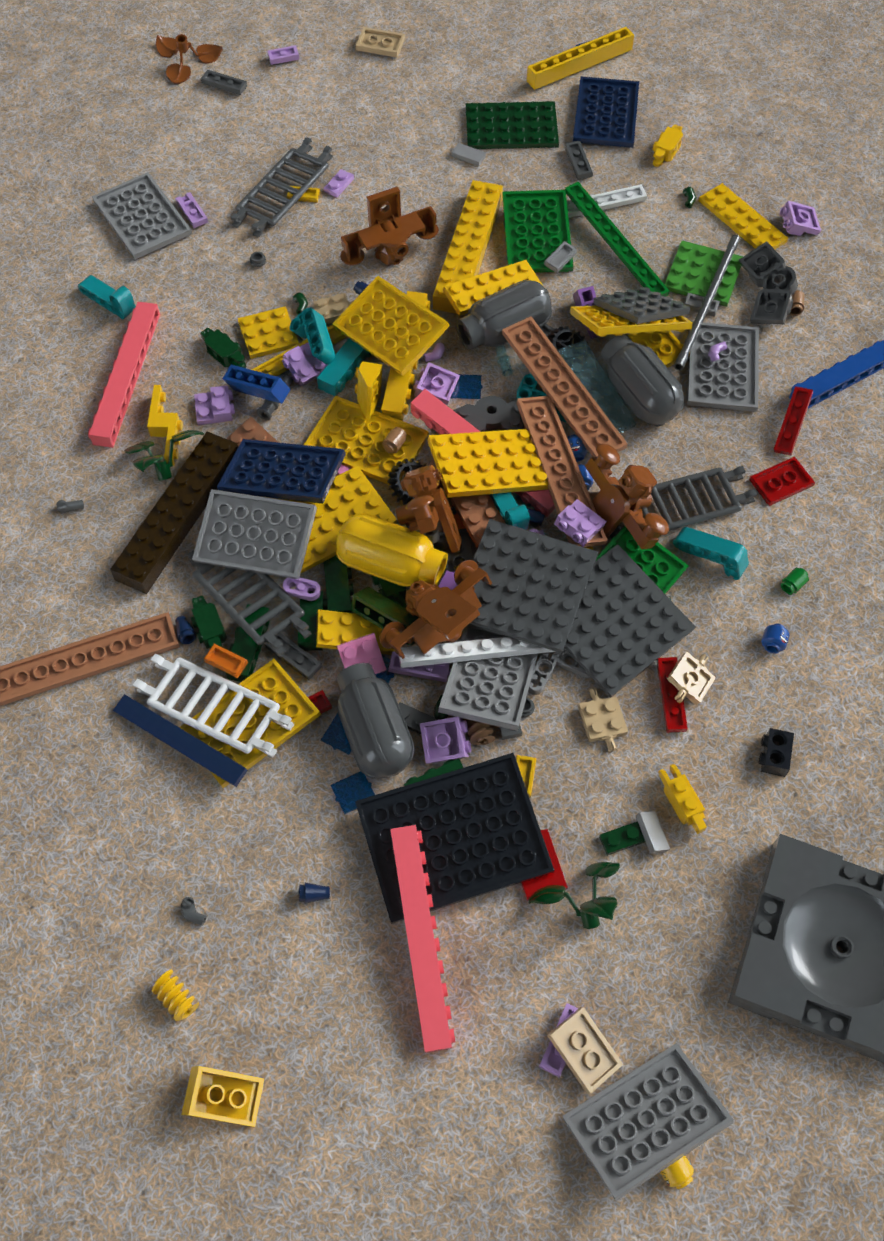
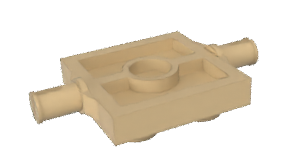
[314,293,353,324]
[667,652,715,705]
[578,688,628,752]

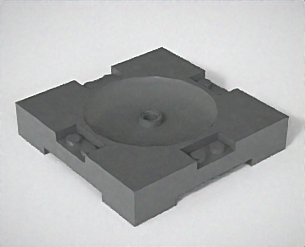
[728,834,884,1063]

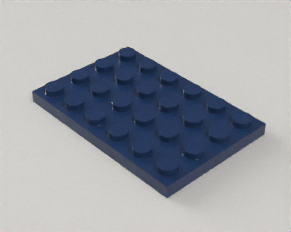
[573,76,639,148]
[217,439,345,504]

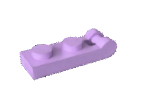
[175,192,208,228]

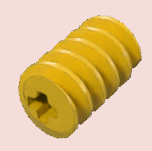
[152,969,199,1021]

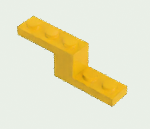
[147,385,183,466]

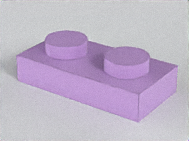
[267,45,299,65]
[324,169,354,198]

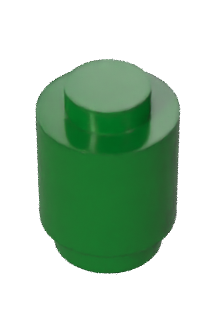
[781,568,809,595]

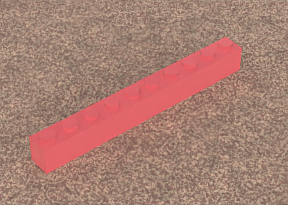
[88,302,160,448]
[411,389,556,517]
[391,825,455,1053]

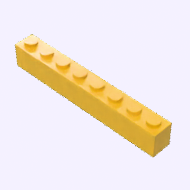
[527,27,634,90]
[381,291,430,421]

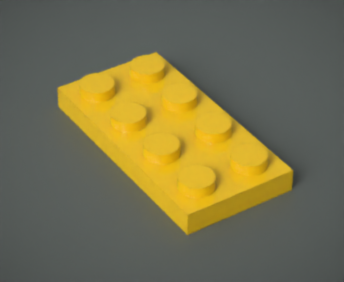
[316,609,394,655]

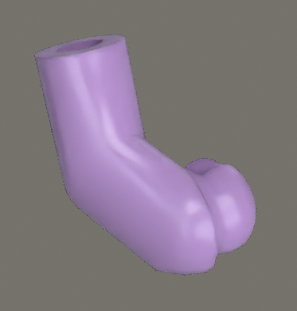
[708,341,727,362]
[424,342,445,362]

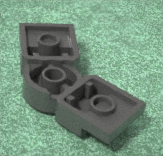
[739,242,798,325]
[453,396,525,432]

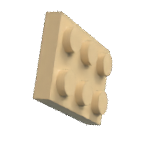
[355,27,405,58]
[547,1007,623,1094]

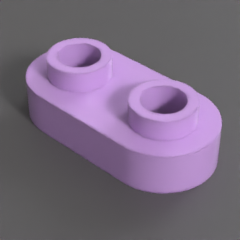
[283,577,321,601]

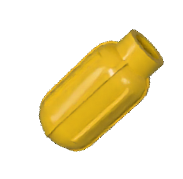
[336,513,448,587]

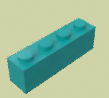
[317,338,371,397]

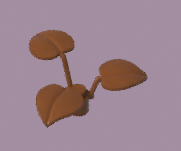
[156,34,223,84]

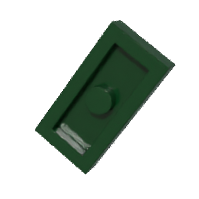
[599,821,646,856]

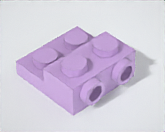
[779,201,821,236]
[282,342,327,387]
[413,362,460,405]
[194,385,235,425]
[554,499,607,547]
[420,717,471,764]

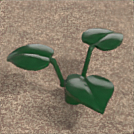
[124,430,205,481]
[528,862,620,929]

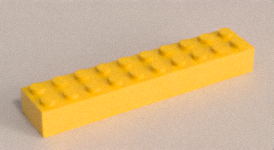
[433,180,503,315]

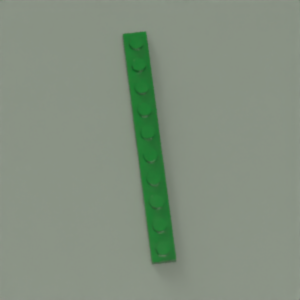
[565,182,670,296]

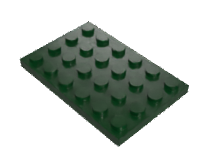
[465,101,559,149]

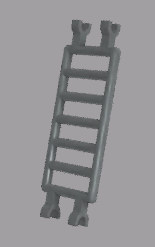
[231,137,333,238]
[610,466,757,540]
[187,550,311,657]

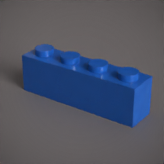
[222,365,291,404]

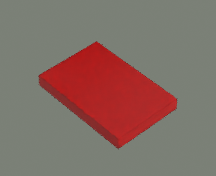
[749,456,815,506]
[521,829,568,901]

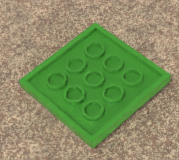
[665,240,743,307]

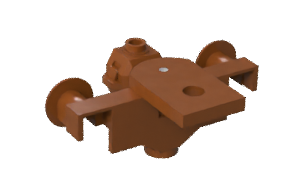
[340,187,439,266]
[585,444,669,549]
[395,465,462,553]
[379,560,492,659]

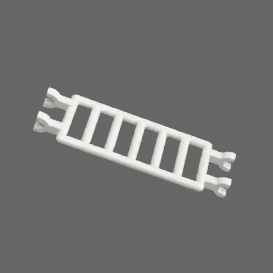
[133,654,294,758]

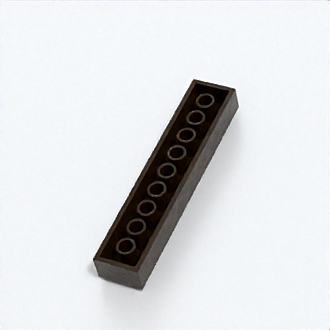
[110,431,239,594]

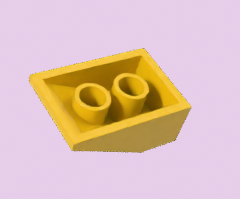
[355,361,383,419]
[181,1066,264,1127]

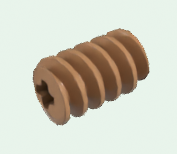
[463,718,495,745]

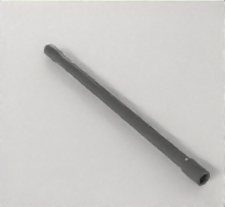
[673,235,740,371]

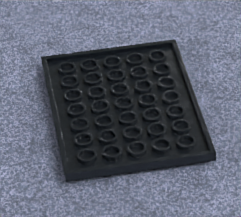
[355,752,554,924]

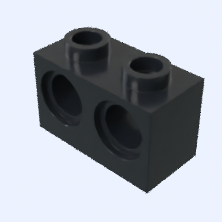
[758,728,794,777]

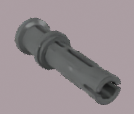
[257,375,293,420]

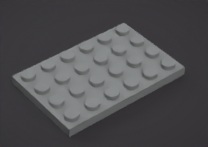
[92,172,192,260]
[687,321,759,412]
[192,489,317,580]
[439,624,538,731]
[562,1043,734,1201]

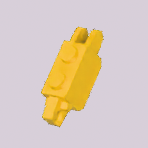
[652,124,683,167]
[658,764,707,834]

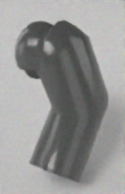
[56,500,84,513]
[181,897,207,926]

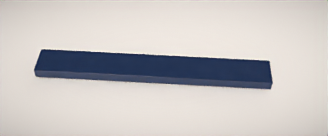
[113,694,248,787]

